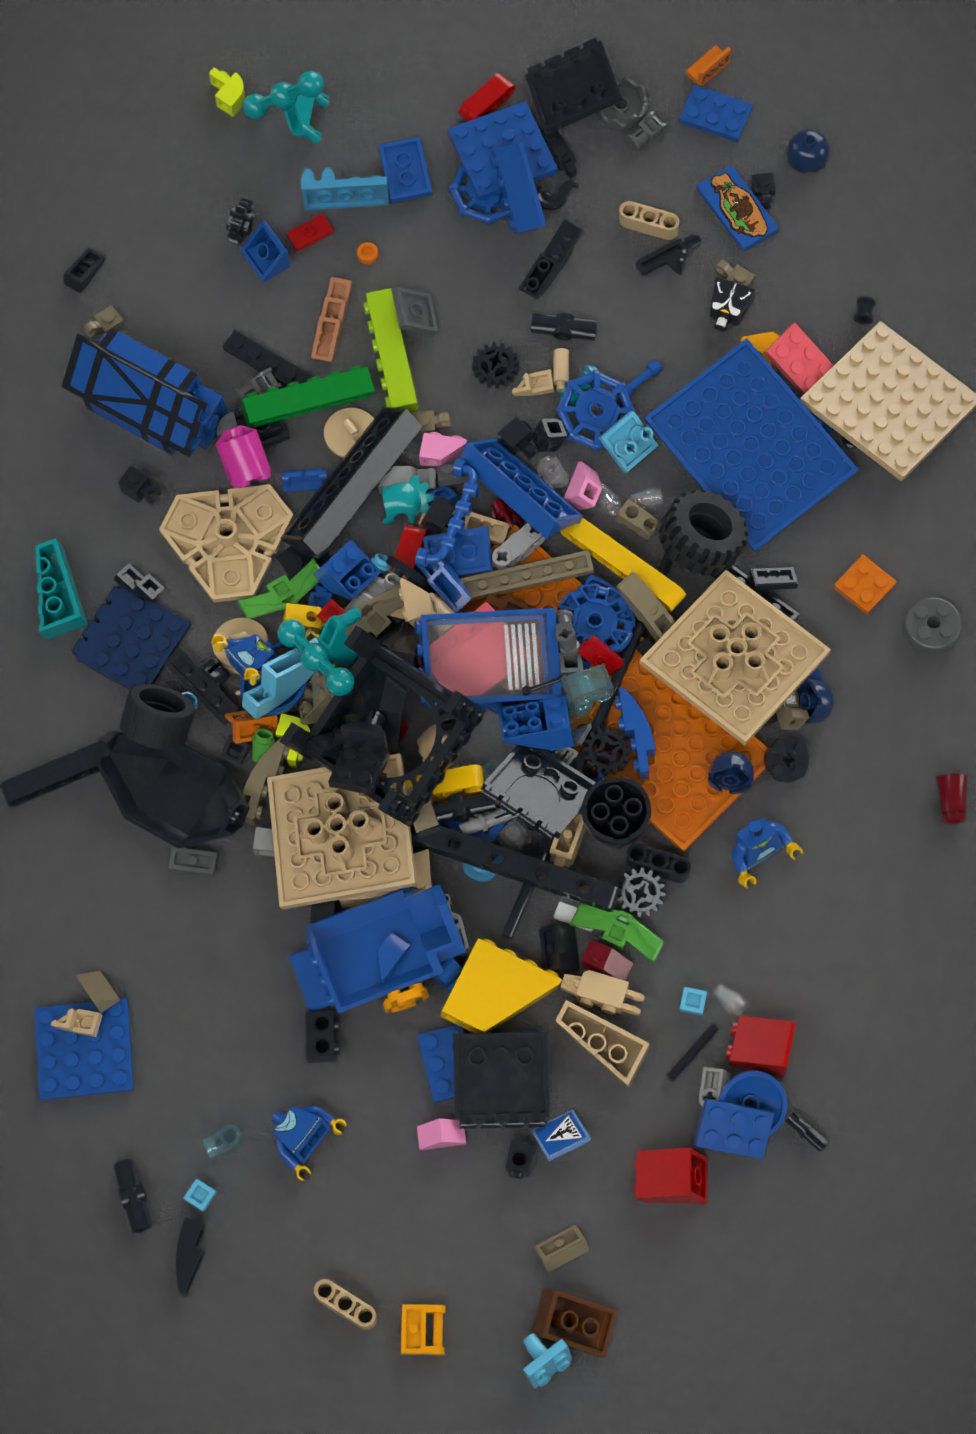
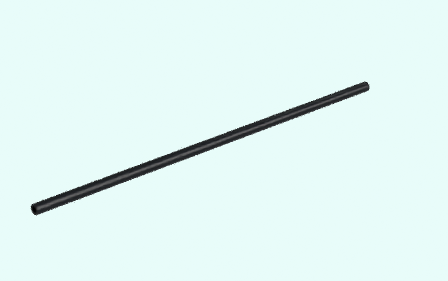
[502,553,673,940]

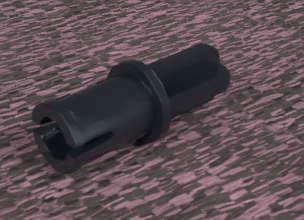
[785,1110,828,1151]

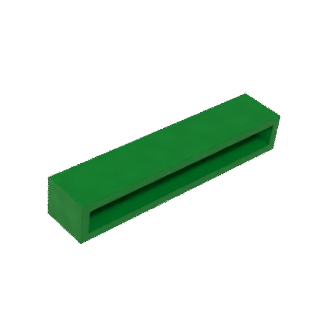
[240,366,375,428]

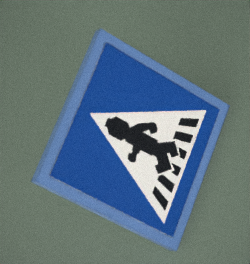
[531,1109,591,1161]

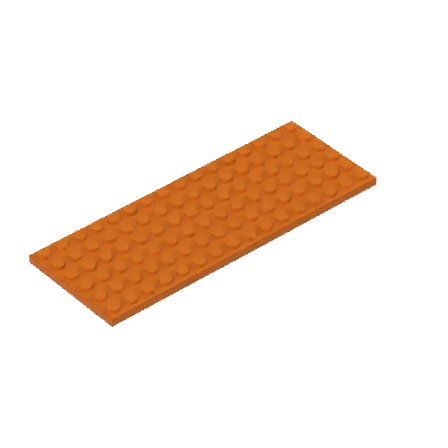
[440,525,767,853]

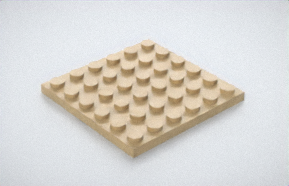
[800,321,976,482]

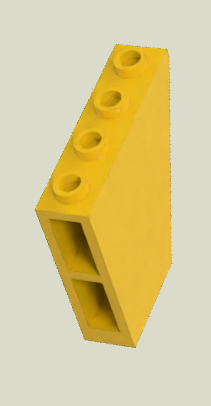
[440,938,562,1033]

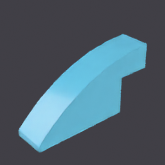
[242,638,318,719]

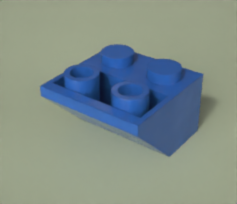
[313,540,381,600]

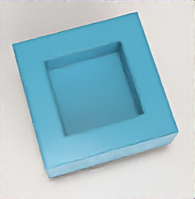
[679,987,707,1016]
[183,1178,217,1212]

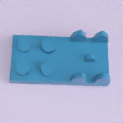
[301,167,389,210]

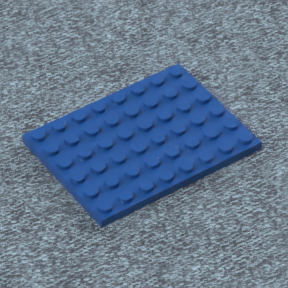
[644,339,859,552]

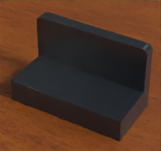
[539,923,580,973]

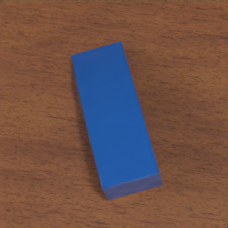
[415,548,473,613]

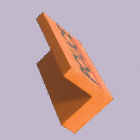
[686,45,731,87]
[225,710,278,744]

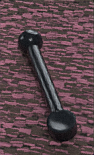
[522,674,568,696]

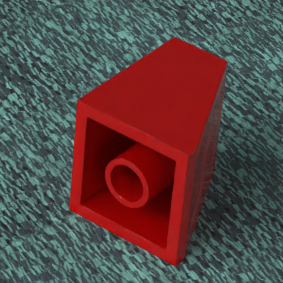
[726,1015,797,1078]
[633,1148,708,1204]

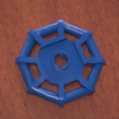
[448,163,509,225]
[556,370,636,452]

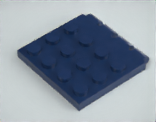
[71,586,192,690]

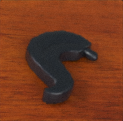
[537,180,579,210]

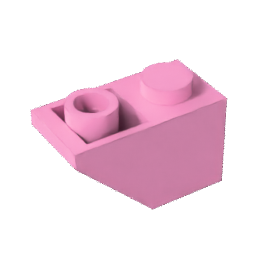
[419,432,467,468]
[563,461,602,510]

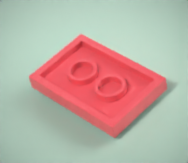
[764,323,834,396]

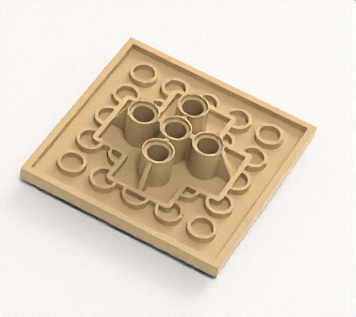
[639,570,831,746]
[267,753,417,910]

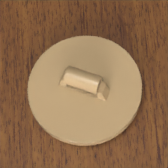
[324,408,374,458]
[212,618,268,669]

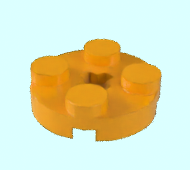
[382,982,429,1013]

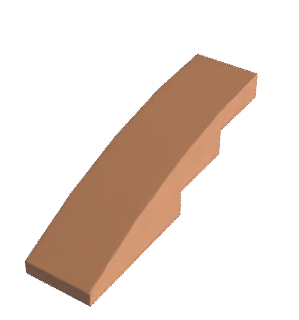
[311,277,353,362]

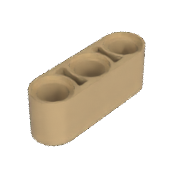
[619,201,679,240]
[314,1279,377,1330]

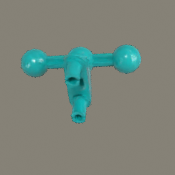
[242,70,330,144]
[277,607,362,696]

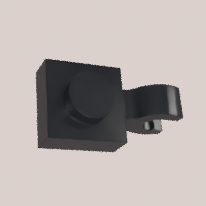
[751,172,776,209]

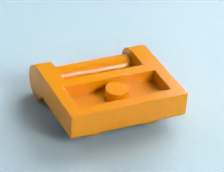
[401,1304,446,1356]

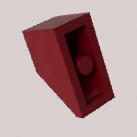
[582,940,633,981]

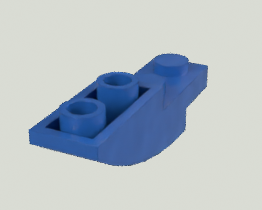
[615,688,655,780]

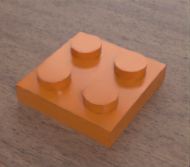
[833,554,897,615]

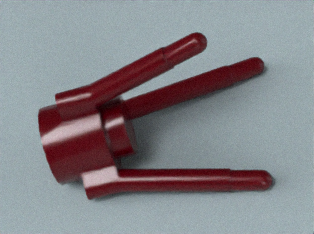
[490,498,525,528]

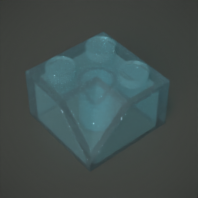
[561,663,614,718]

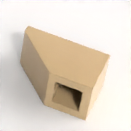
[399,579,439,627]

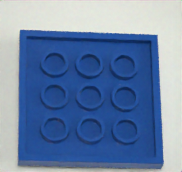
[448,101,558,201]
[34,998,134,1101]

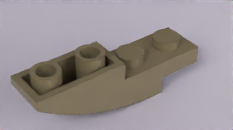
[616,572,675,642]
[242,738,290,826]

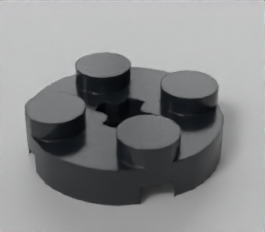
[764,737,809,783]

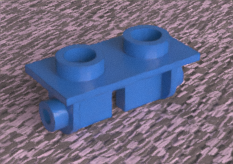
[282,469,327,492]

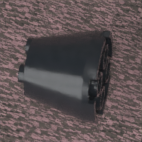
[582,776,651,849]

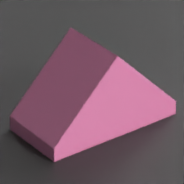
[417,1118,466,1150]

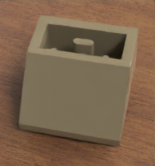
[299,671,334,725]

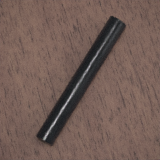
[666,1024,719,1082]

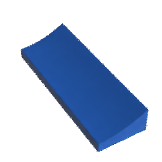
[459,438,583,539]

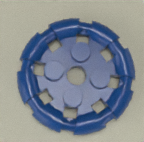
[557,584,636,657]

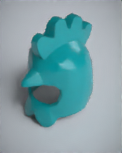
[382,475,434,525]

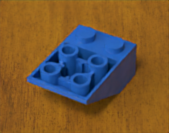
[498,696,574,750]

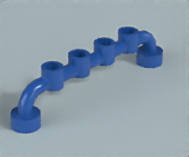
[415,459,480,567]

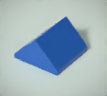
[240,221,291,282]

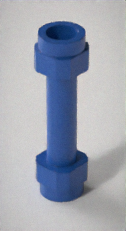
[616,360,663,400]

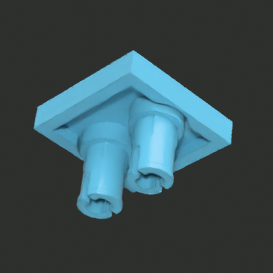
[599,411,658,473]
[523,1333,572,1389]

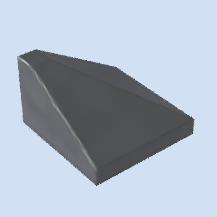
[572,723,592,747]

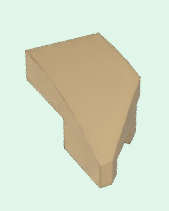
[512,369,555,396]
[51,1008,103,1037]

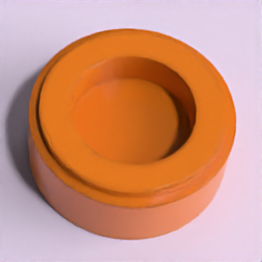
[357,242,378,265]

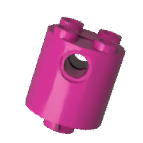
[215,425,271,488]

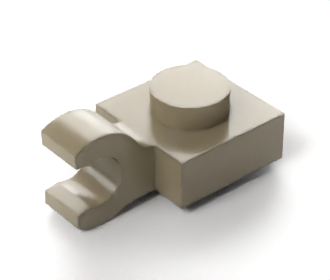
[715,259,755,287]
[84,305,124,339]
[412,410,451,435]

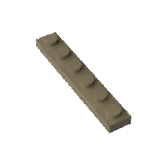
[461,550,594,601]

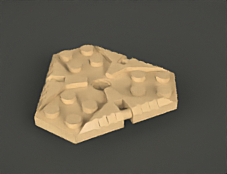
[159,484,294,602]

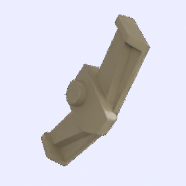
[345,583,404,638]

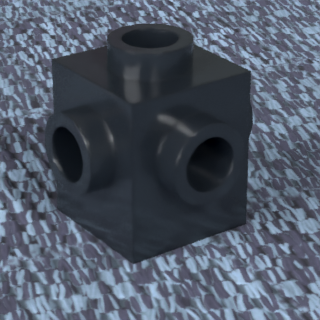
[532,418,567,453]

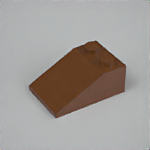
[531,1289,618,1358]

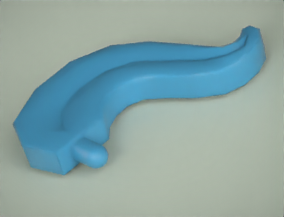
[462,856,504,883]

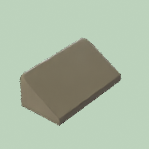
[76,971,120,1013]
[534,1224,589,1272]

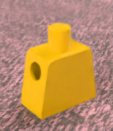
[283,603,325,635]

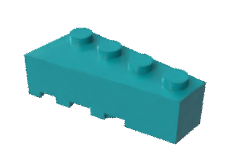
[35,538,88,640]

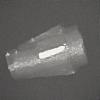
[598,483,623,516]
[631,487,664,508]
[713,984,748,1017]

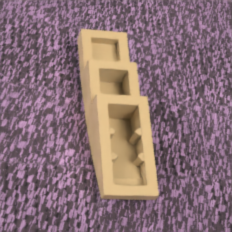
[418,510,509,545]

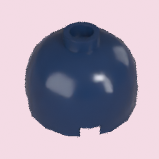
[787,130,829,173]
[796,678,835,724]
[708,751,754,794]

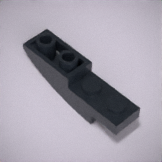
[518,219,583,300]

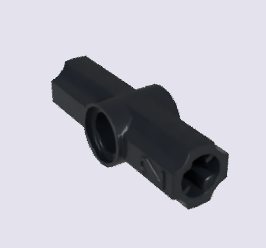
[531,313,597,341]
[432,792,496,822]
[113,1158,153,1233]

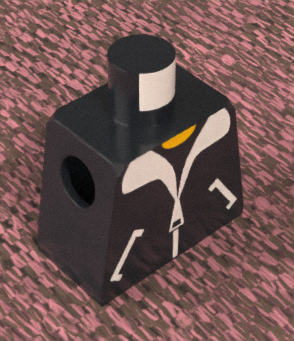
[710,277,755,332]

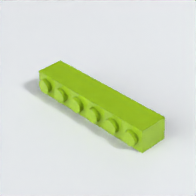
[363,288,418,413]

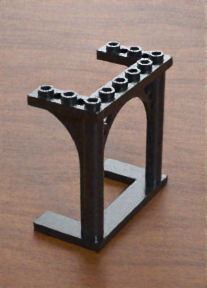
[279,625,486,827]

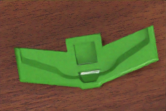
[237,558,320,619]
[570,903,664,964]

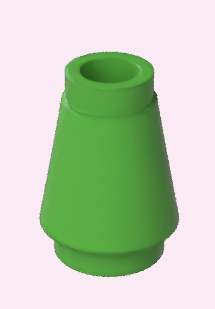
[252,729,275,763]

